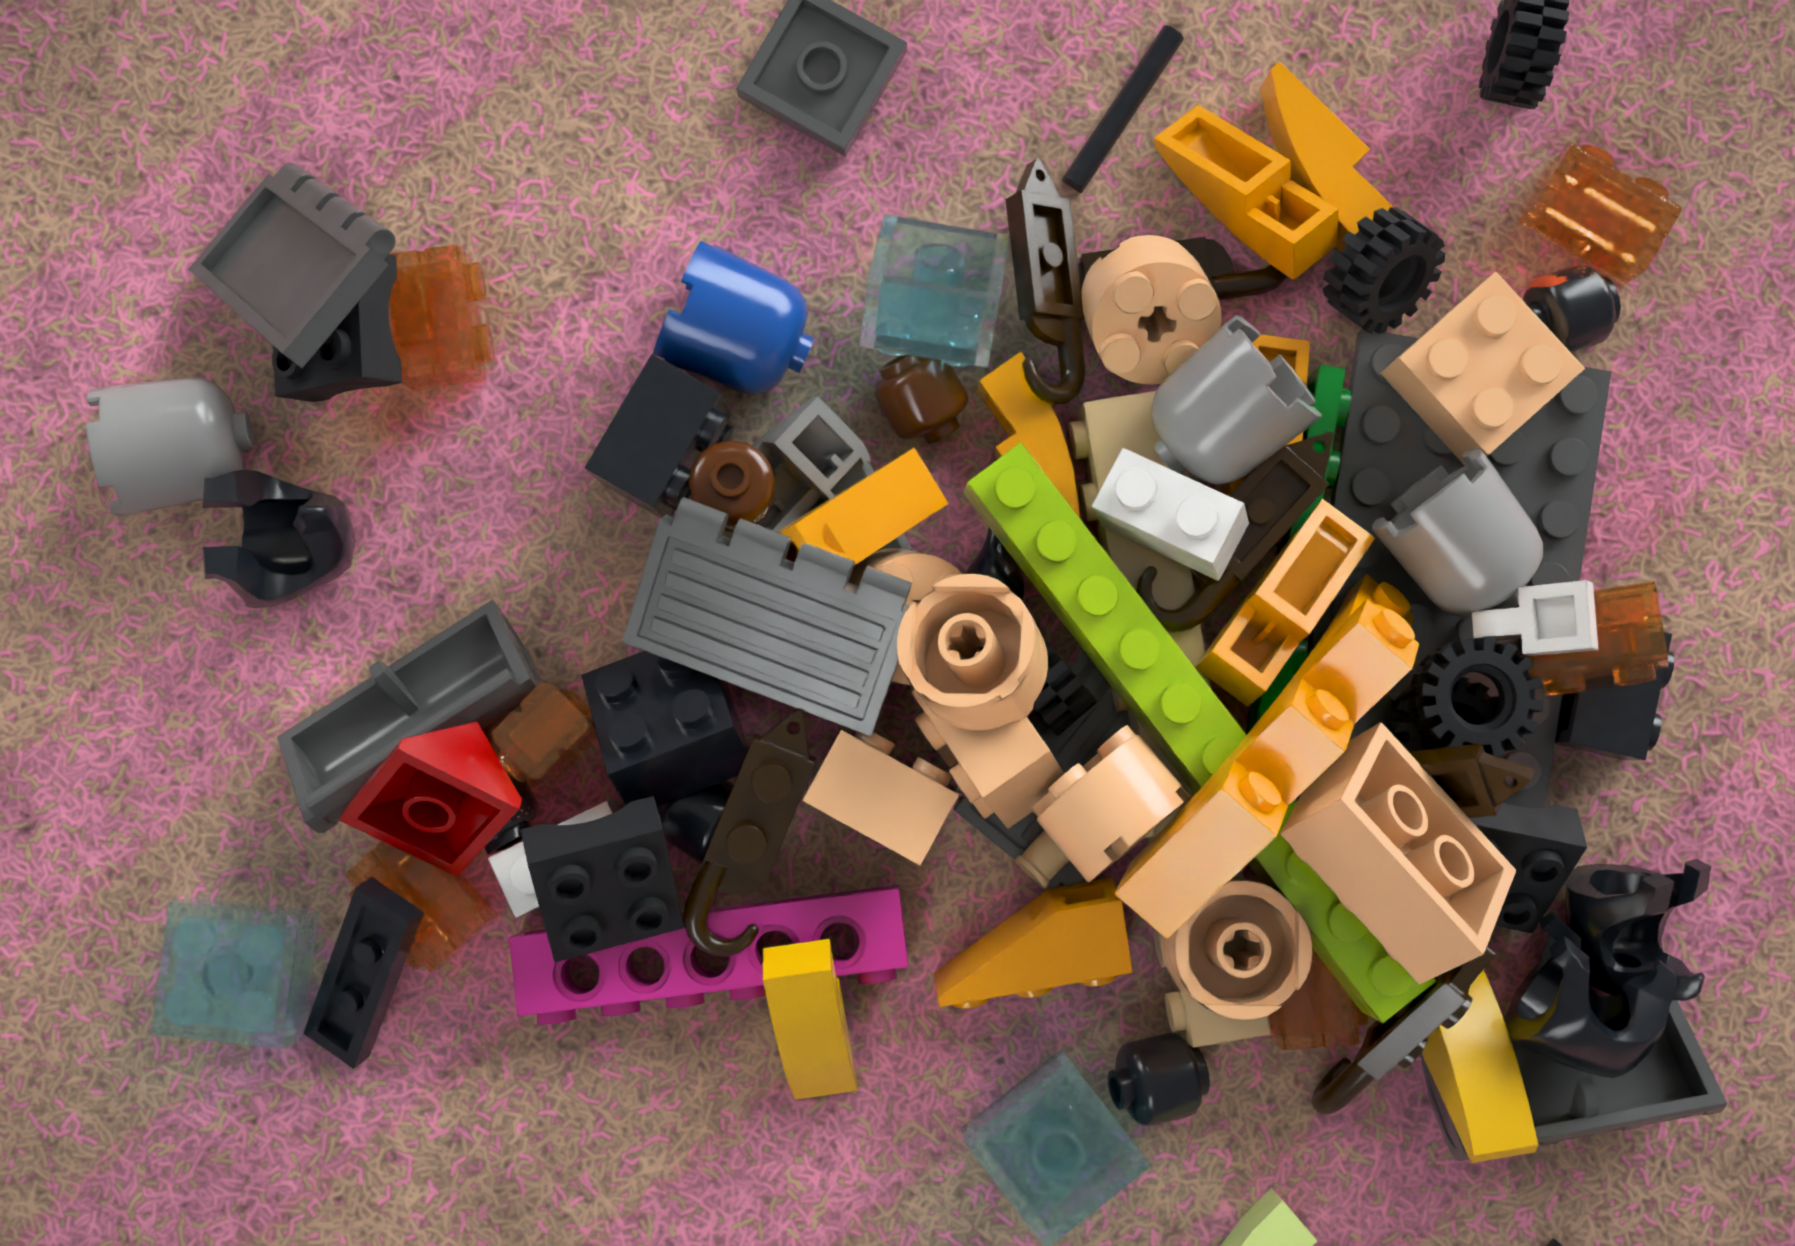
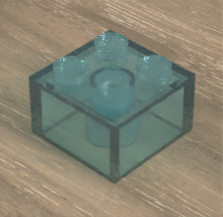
[859,214,1010,368]
[151,897,321,1049]
[961,1048,1152,1246]

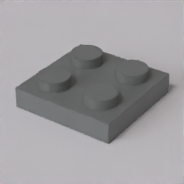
[736,0,907,157]

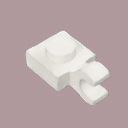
[1472,580,1598,656]

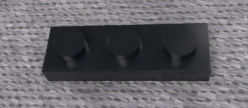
[303,877,424,1069]

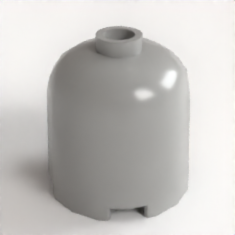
[1151,315,1322,484]
[86,378,255,516]
[1372,448,1543,616]

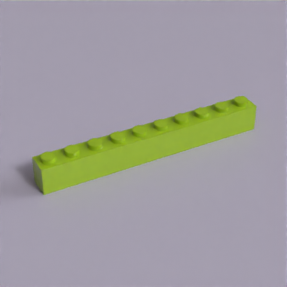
[963,442,1436,1023]

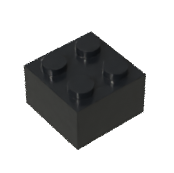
[585,354,734,519]
[581,651,748,807]

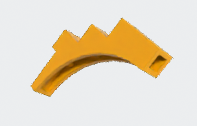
[1114,574,1419,939]

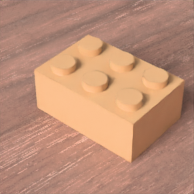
[1280,722,1516,984]

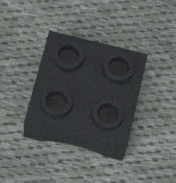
[272,255,402,402]
[521,796,685,962]
[1469,802,1587,933]

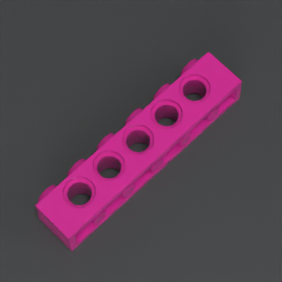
[509,885,908,1025]

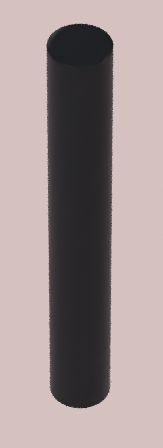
[1062,25,1184,193]

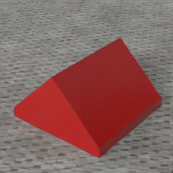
[339,722,522,877]

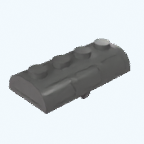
[277,600,545,833]
[1421,995,1727,1161]

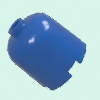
[653,241,814,395]

